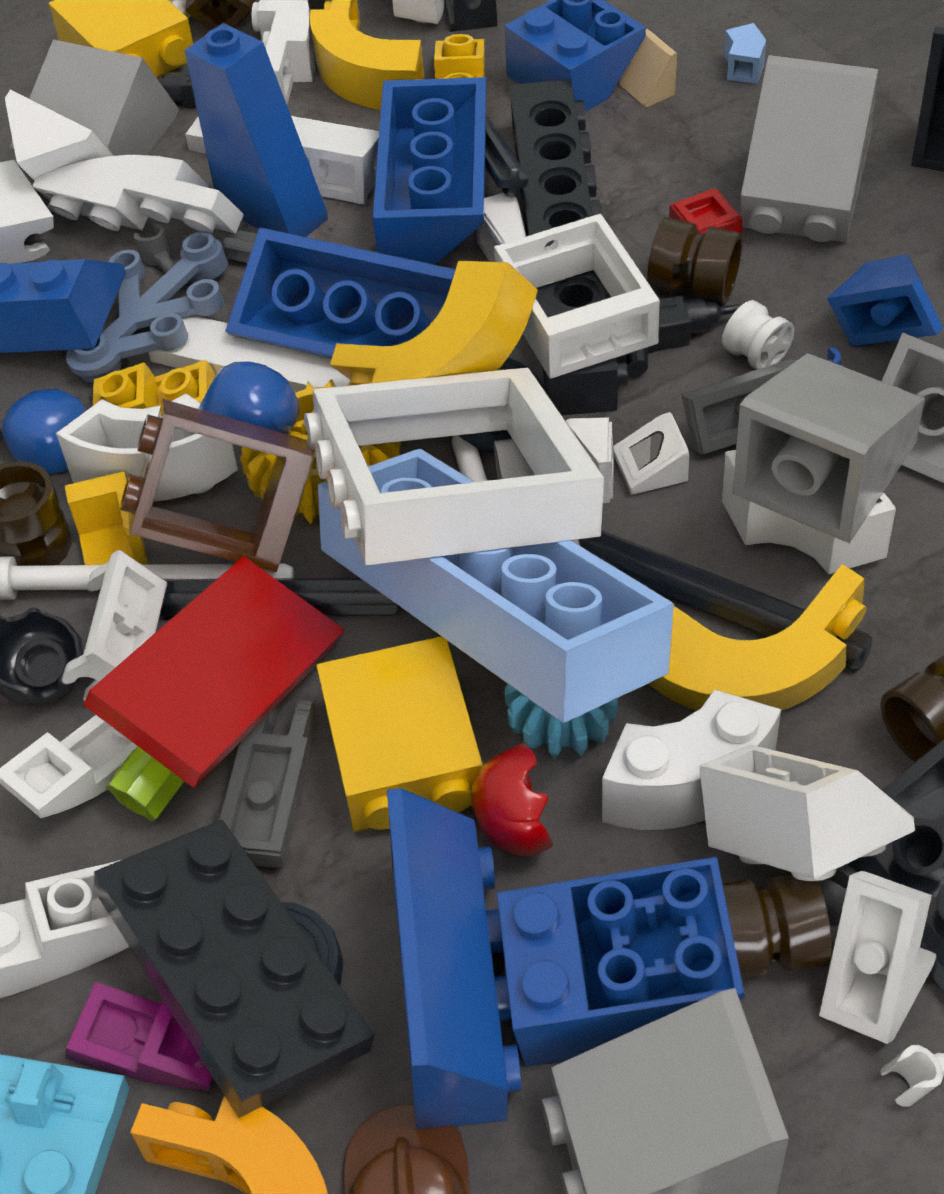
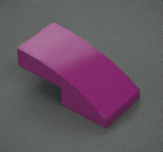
[66,981,213,1092]

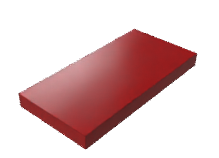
[83,556,345,788]

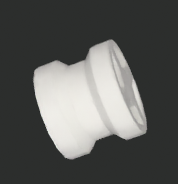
[722,300,795,370]

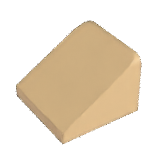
[619,29,677,107]

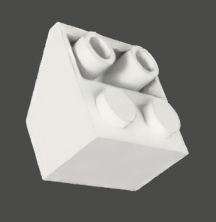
[699,745,915,881]

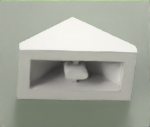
[5,89,113,181]

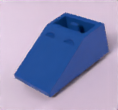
[497,857,745,1067]

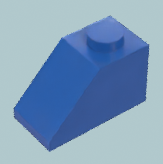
[827,254,943,346]

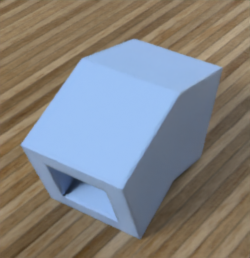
[724,23,766,84]

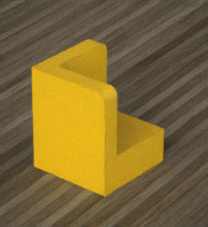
[65,471,148,565]

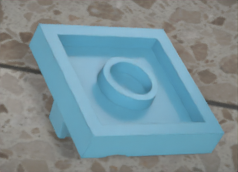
[0,1054,130,1194]

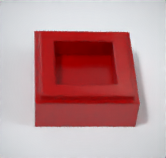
[669,188,743,234]

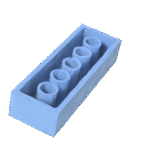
[318,448,674,723]

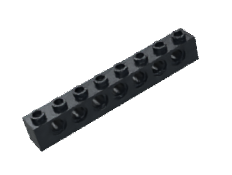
[510,79,628,416]

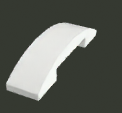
[0,715,137,818]

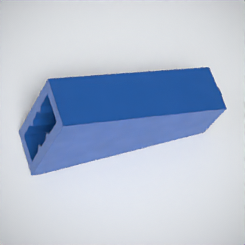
[184,23,328,237]

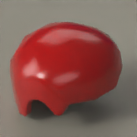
[471,743,553,857]

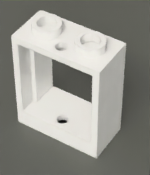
[494,213,660,379]

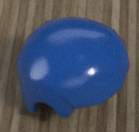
[199,361,300,434]
[2,388,87,474]

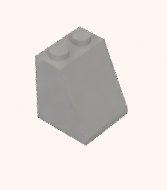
[9,39,179,156]
[741,55,878,243]
[732,353,925,544]
[541,988,789,1194]

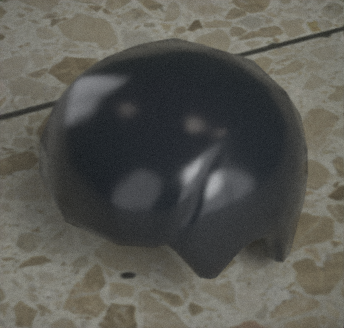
[0,607,84,706]

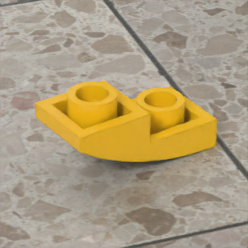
[434,34,485,79]
[93,360,216,409]

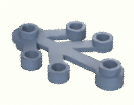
[66,232,228,383]

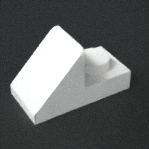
[819,871,936,1044]

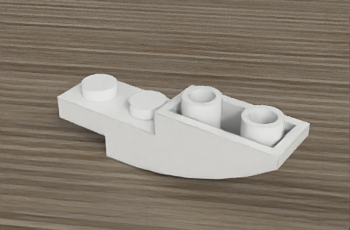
[252,0,315,104]
[32,155,244,234]
[0,860,130,998]

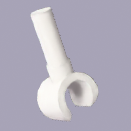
[880,1045,944,1107]

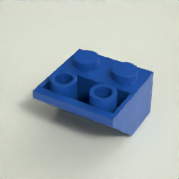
[504,0,646,112]

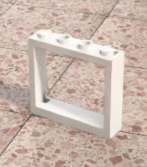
[304,368,604,565]

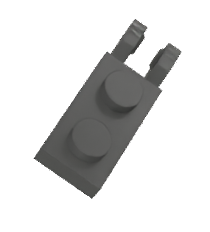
[219,700,316,869]

